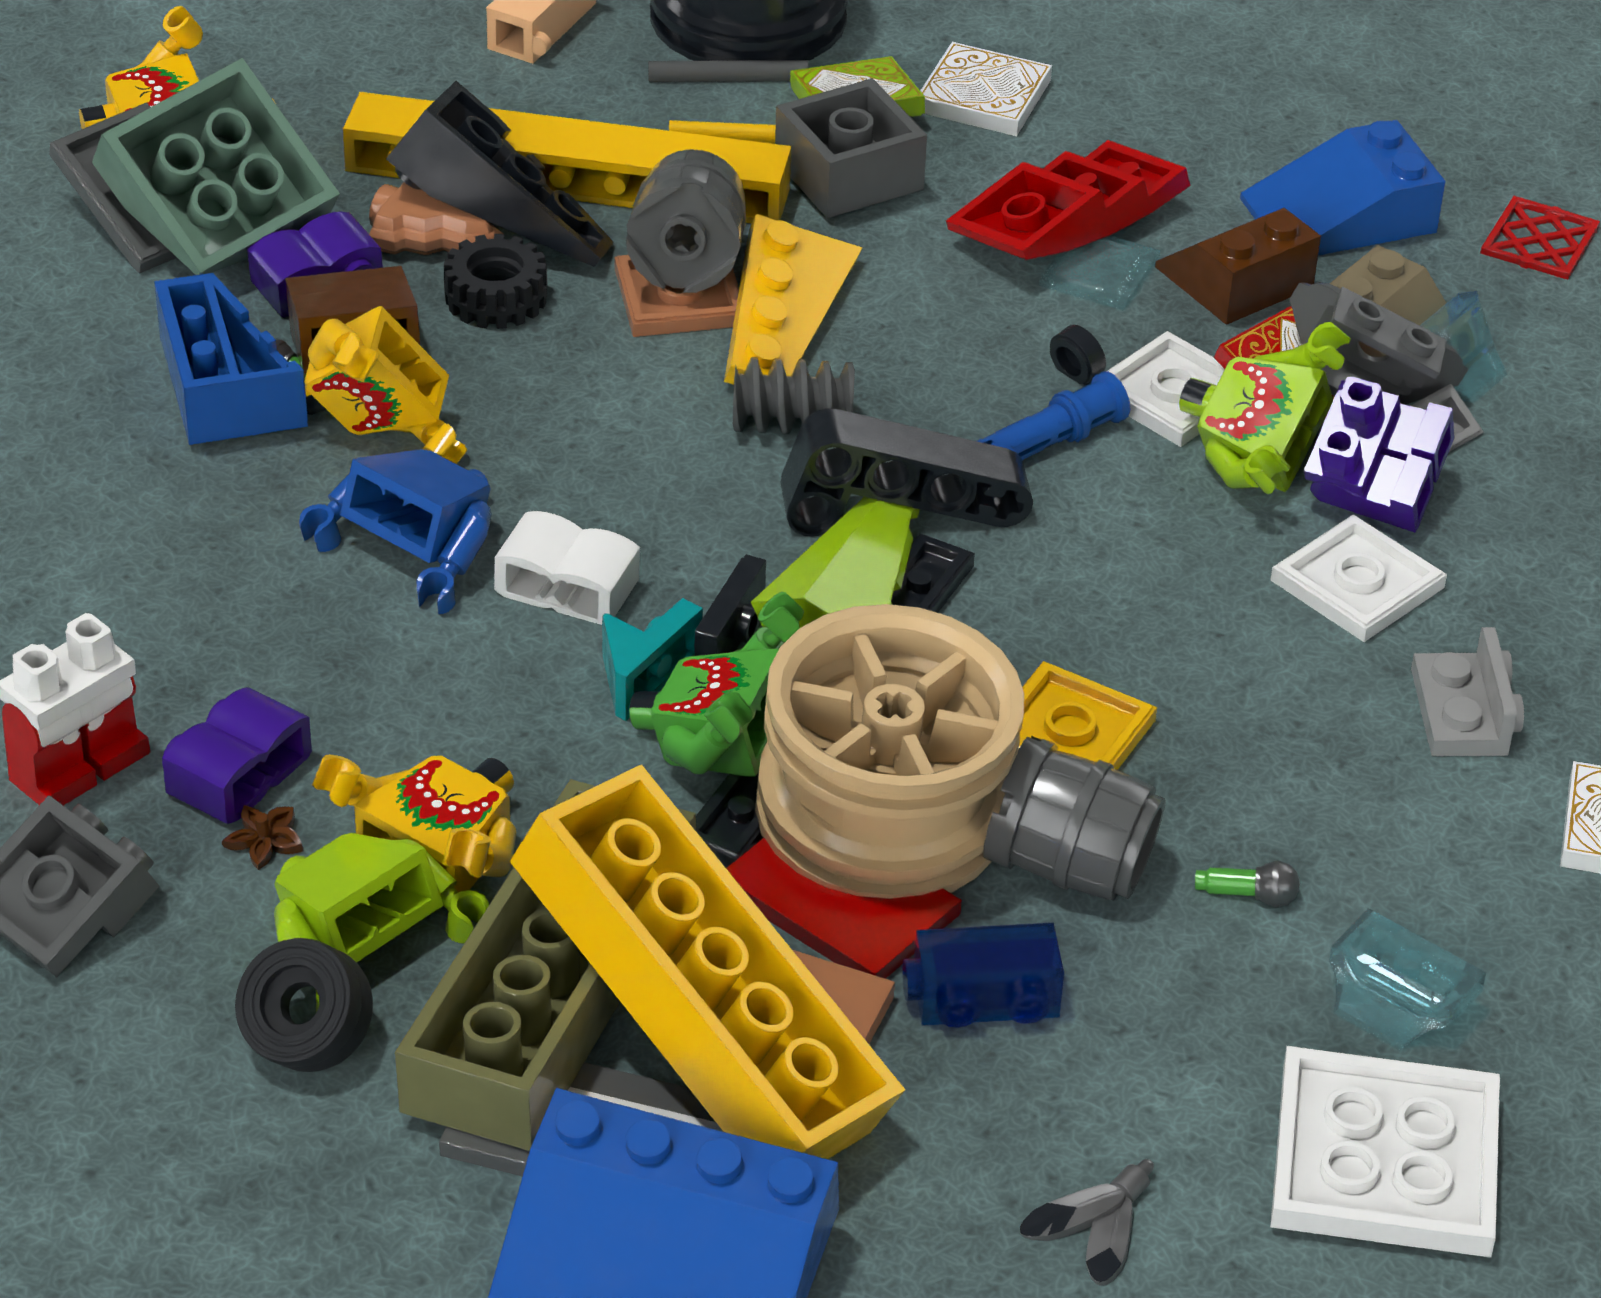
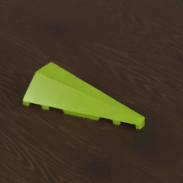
[751,497,920,628]

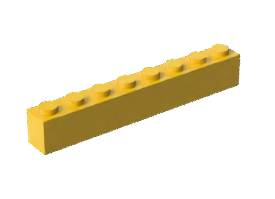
[343,92,791,223]

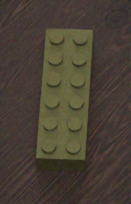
[395,779,696,1151]

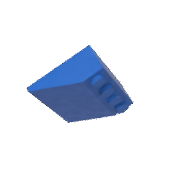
[488,1088,839,1298]

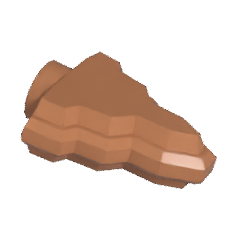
[369,183,504,255]

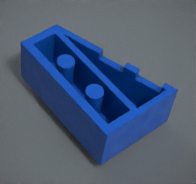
[154,273,308,445]

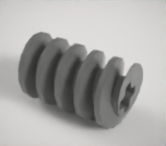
[733,357,855,434]

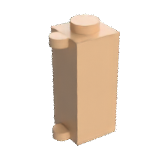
[486,0,596,64]

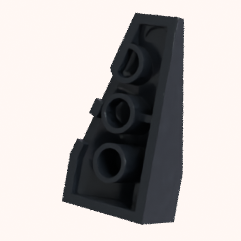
[386,81,614,267]

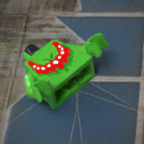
[629,592,804,777]

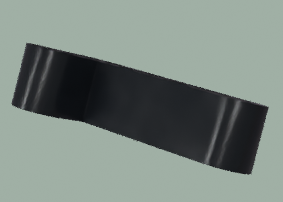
[780,408,1033,537]

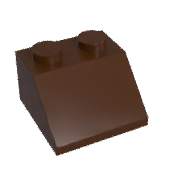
[1155,208,1321,325]

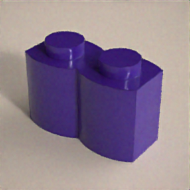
[247,212,383,317]
[162,687,312,824]

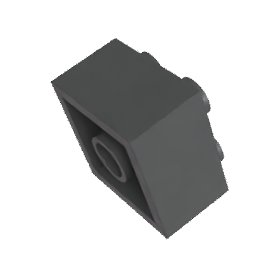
[775,78,927,218]

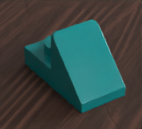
[602,598,703,721]

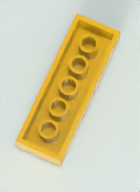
[509,764,905,1159]

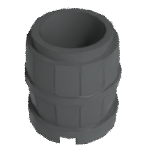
[626,149,746,293]
[983,736,1166,901]

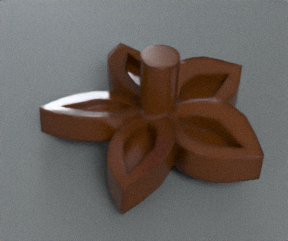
[222,805,303,870]

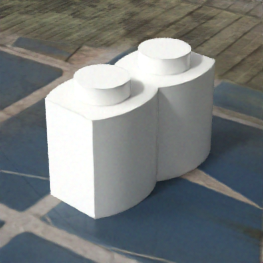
[494,511,640,625]

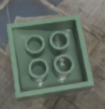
[92,58,340,275]

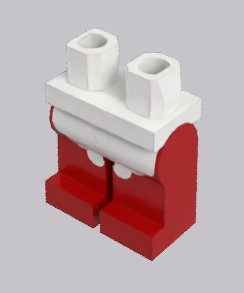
[0,613,151,806]

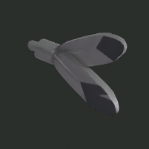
[1020,1159,1154,1285]

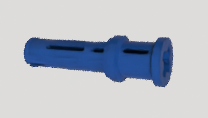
[977,371,1131,460]

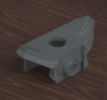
[1289,282,1469,405]

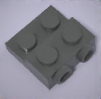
[0,795,160,978]

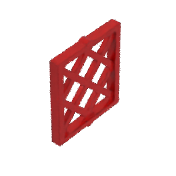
[1480,196,1600,280]

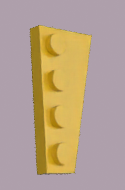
[724,214,862,385]

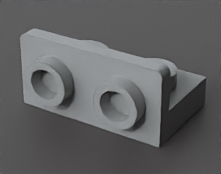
[1411,627,1524,756]

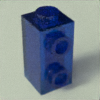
[902,922,1064,1028]

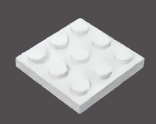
[1270,1046,1500,1257]

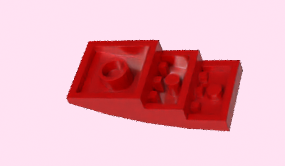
[946,140,1191,260]

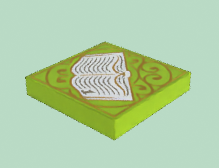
[790,56,925,117]

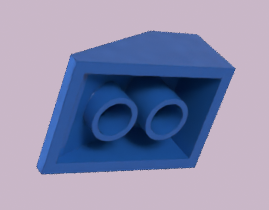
[1240,120,1446,255]

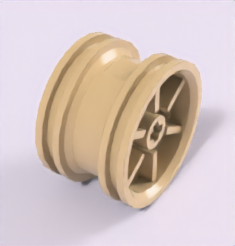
[755,604,1024,898]

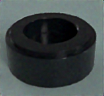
[1050,325,1106,385]

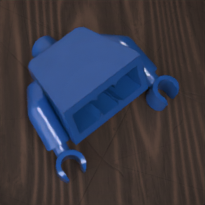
[299,449,492,614]

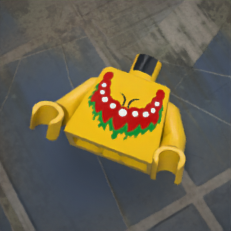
[79,6,203,129]
[304,306,468,464]
[312,754,517,892]

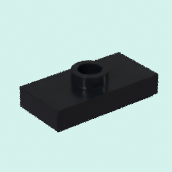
[694,554,766,656]

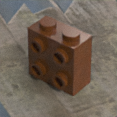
[285,266,420,374]

